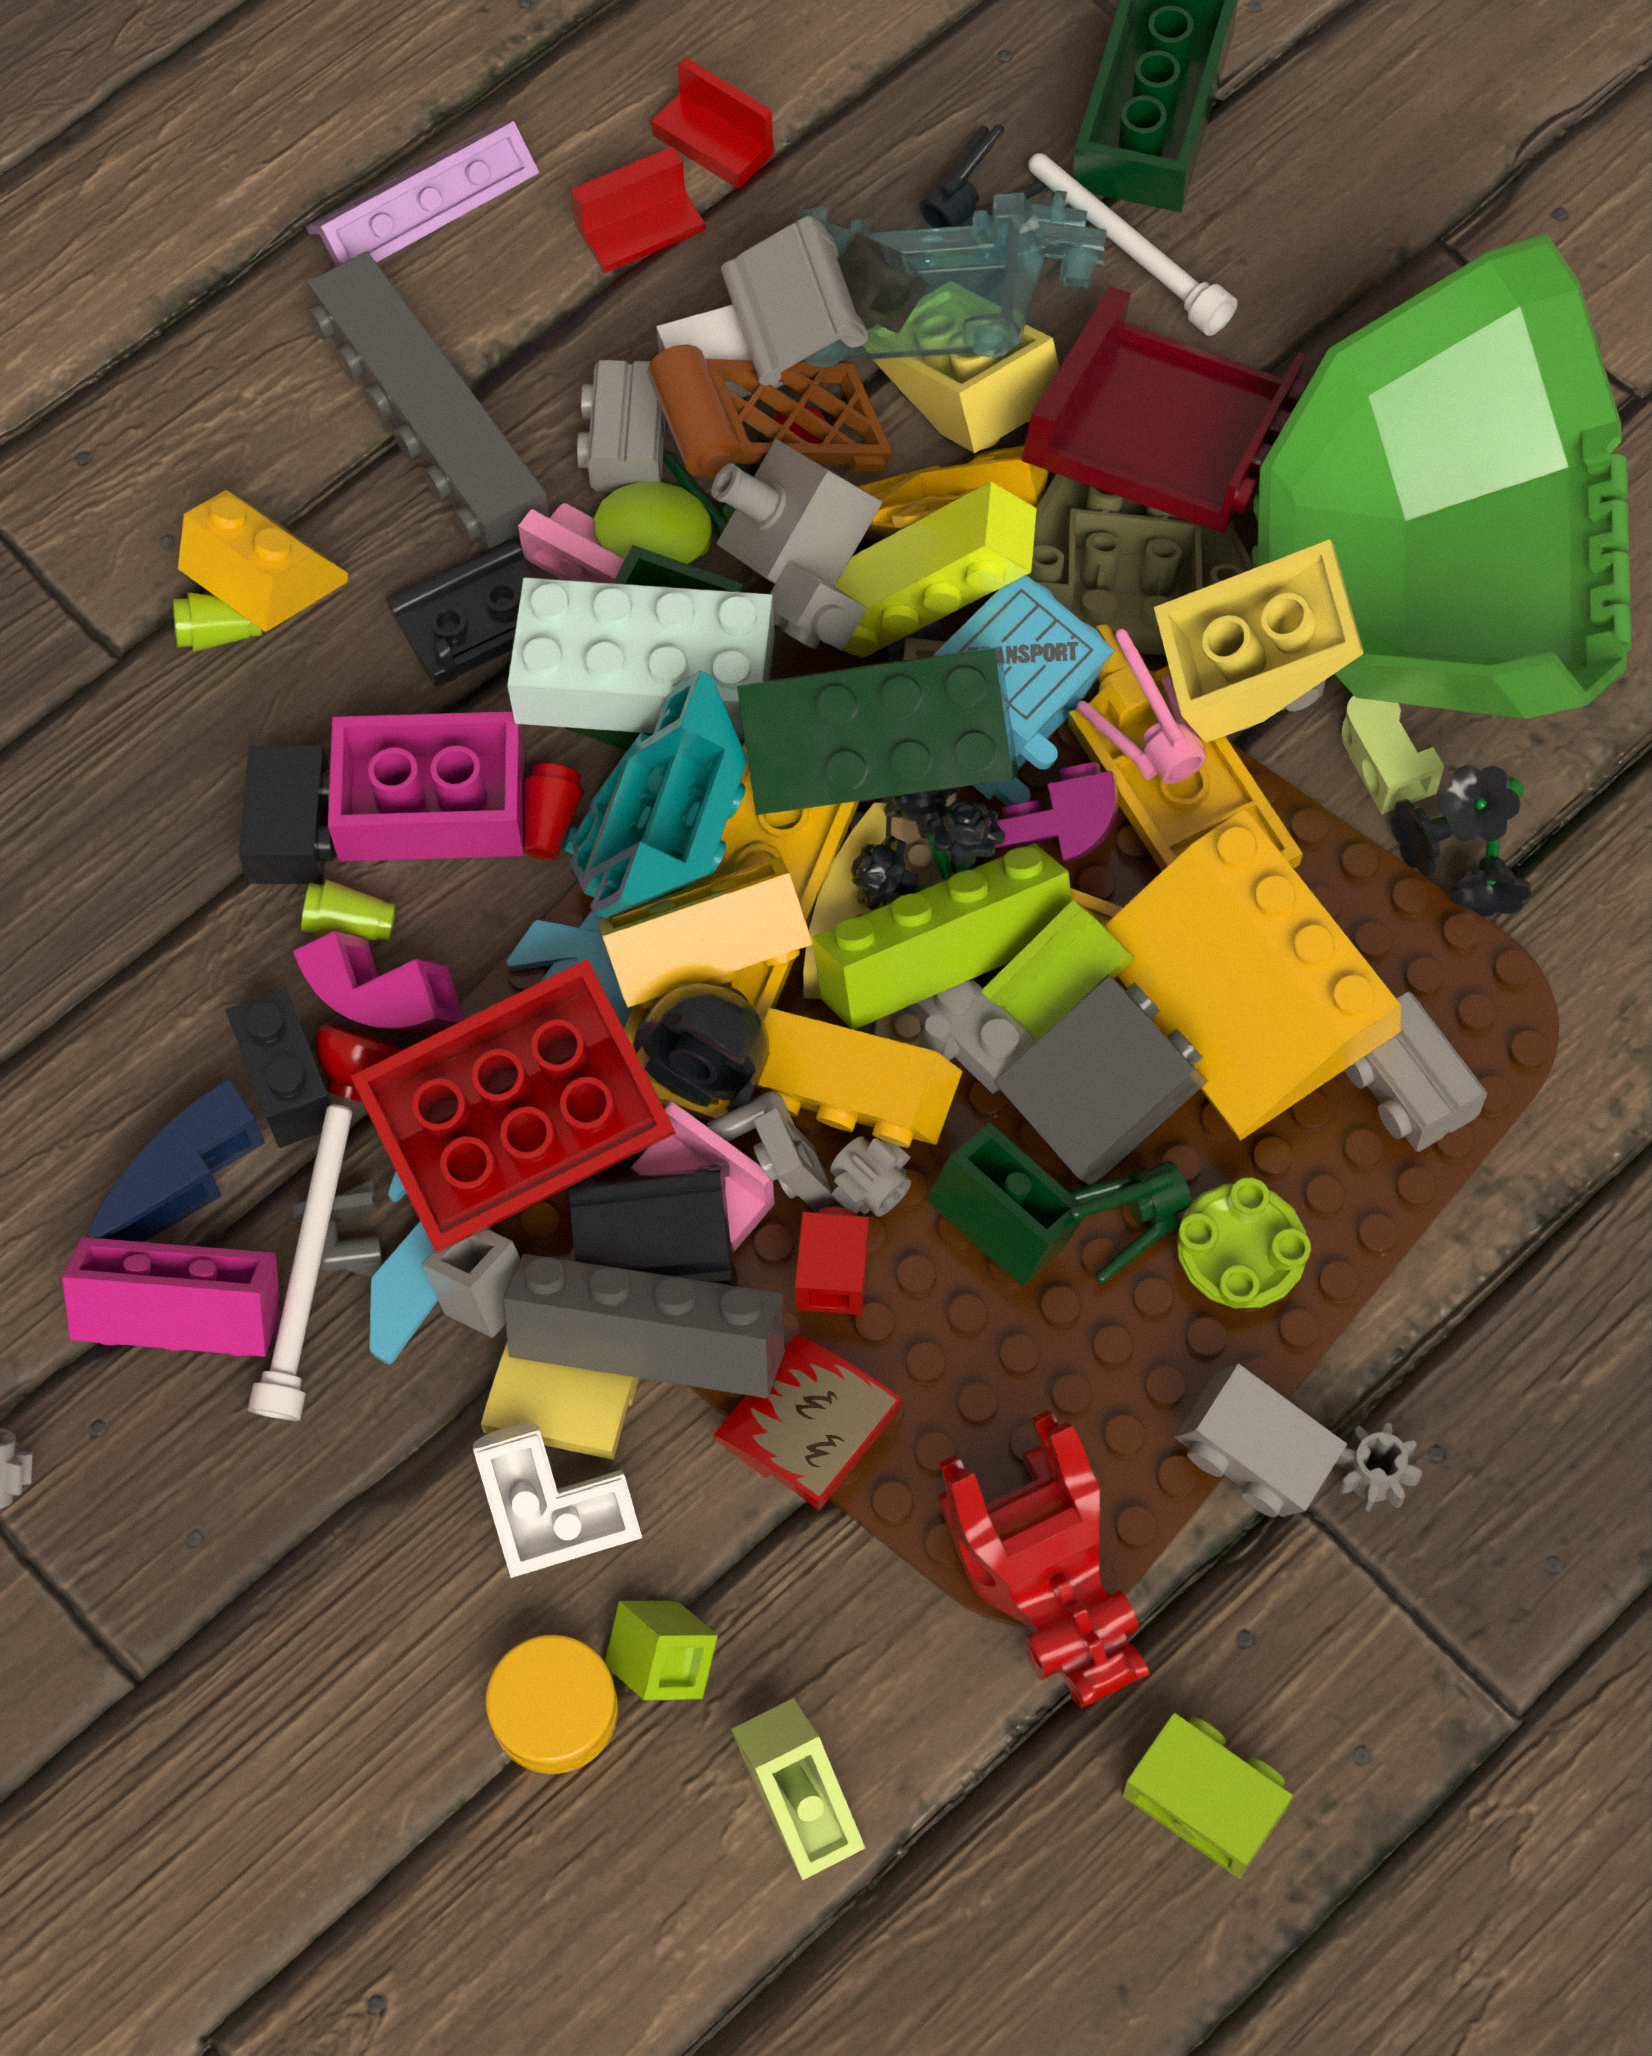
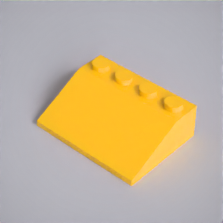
[1105,808,1401,1141]

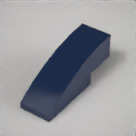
[89,1079,265,1242]

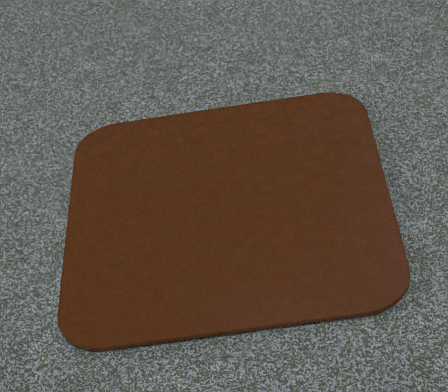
[431,589,1559,1627]

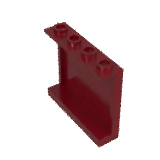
[1022,286,1309,534]

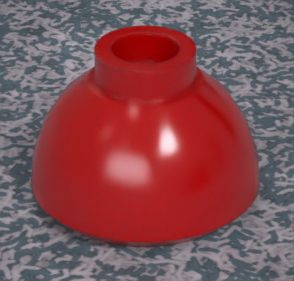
[316,1023,402,1102]

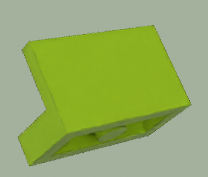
[981,899,1135,1041]

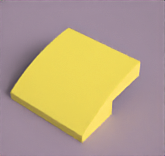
[481,1341,639,1460]

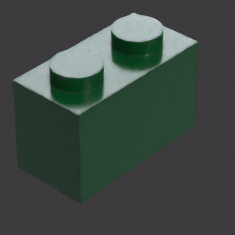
[926,1122,1083,1287]

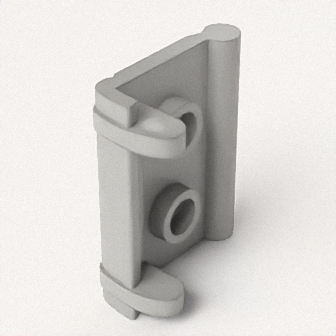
[721,216,868,386]

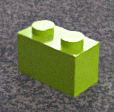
[1122,1713,1293,1879]

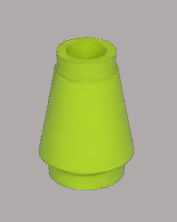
[173,592,262,652]
[301,879,396,941]

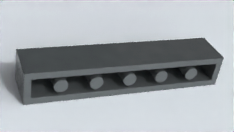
[307,251,550,552]

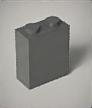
[994,975,1208,1185]

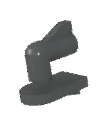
[290,1180,383,1279]

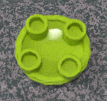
[594,481,712,565]
[1177,1178,1311,1309]

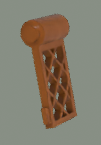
[647,344,893,478]

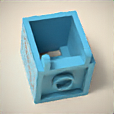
[933,575,1115,806]

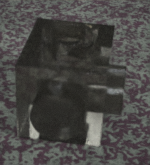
[838,232,929,334]

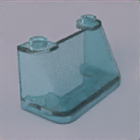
[797,193,1046,367]

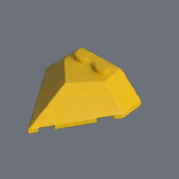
[857,445,1049,544]

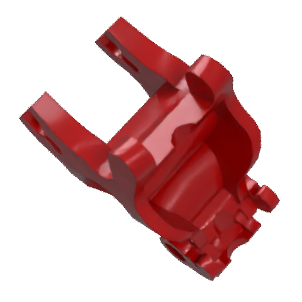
[938,1410,1150,1708]

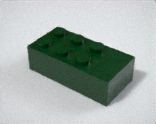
[1073,0,1238,213]
[737,646,1019,815]

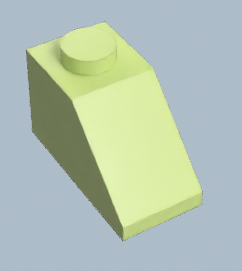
[731,1698,865,1880]

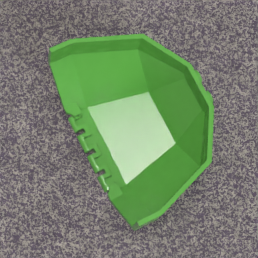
[1252,234,1632,719]

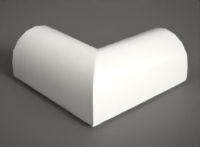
[473,1423,642,1578]

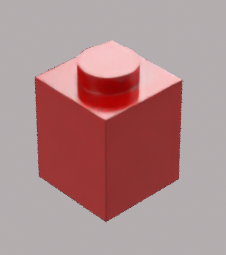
[795,1207,869,1315]

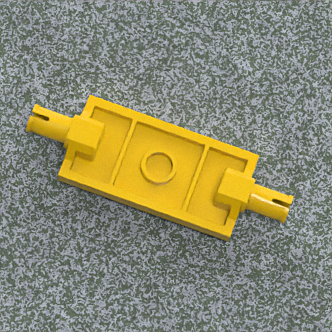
[1068,624,1303,871]

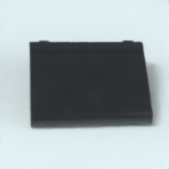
[386,539,536,687]
[569,1164,738,1287]

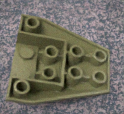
[1027,474,1254,656]

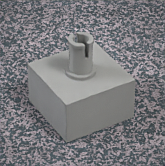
[712,439,883,586]

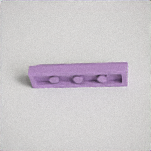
[306,121,539,267]

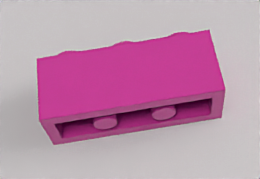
[62,1237,281,1357]

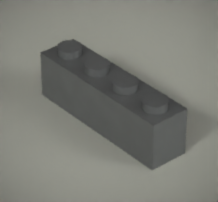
[503,1254,785,1398]

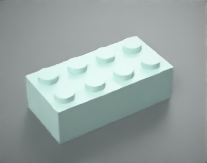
[507,578,775,740]

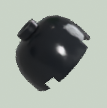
[633,983,769,1110]

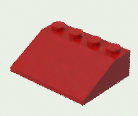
[350,959,676,1253]

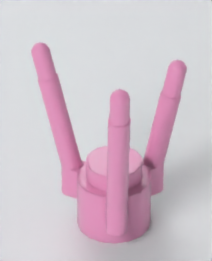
[1076,629,1207,784]

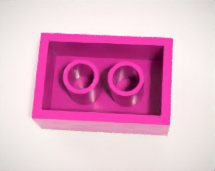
[328,711,526,862]

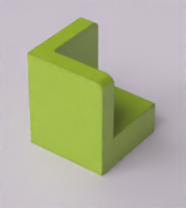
[605,1601,718,1700]

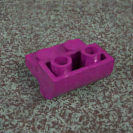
[995,762,1119,862]

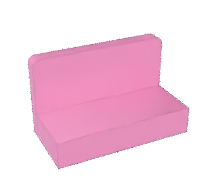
[518,503,625,584]
[631,1101,775,1252]

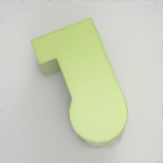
[1341,695,1445,815]

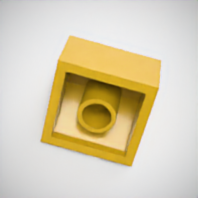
[178,490,349,632]

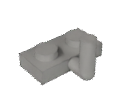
[905,979,1037,1094]
[707,1092,837,1212]

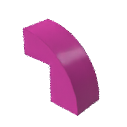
[293,931,465,1035]

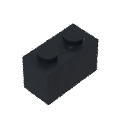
[239,746,336,884]
[225,987,332,1149]

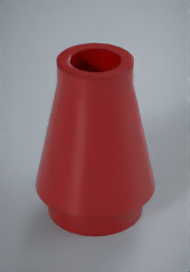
[523,763,584,860]

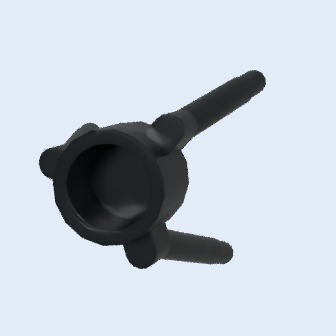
[919,124,1045,236]

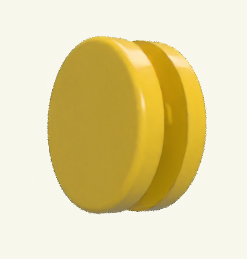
[486,1635,618,1774]

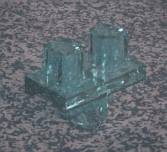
[1002,190,1107,290]

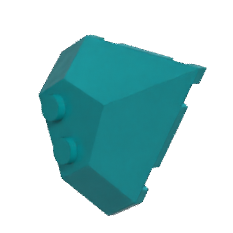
[561,670,747,919]

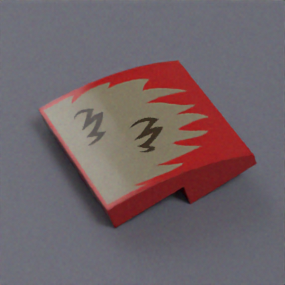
[713,1334,902,1510]

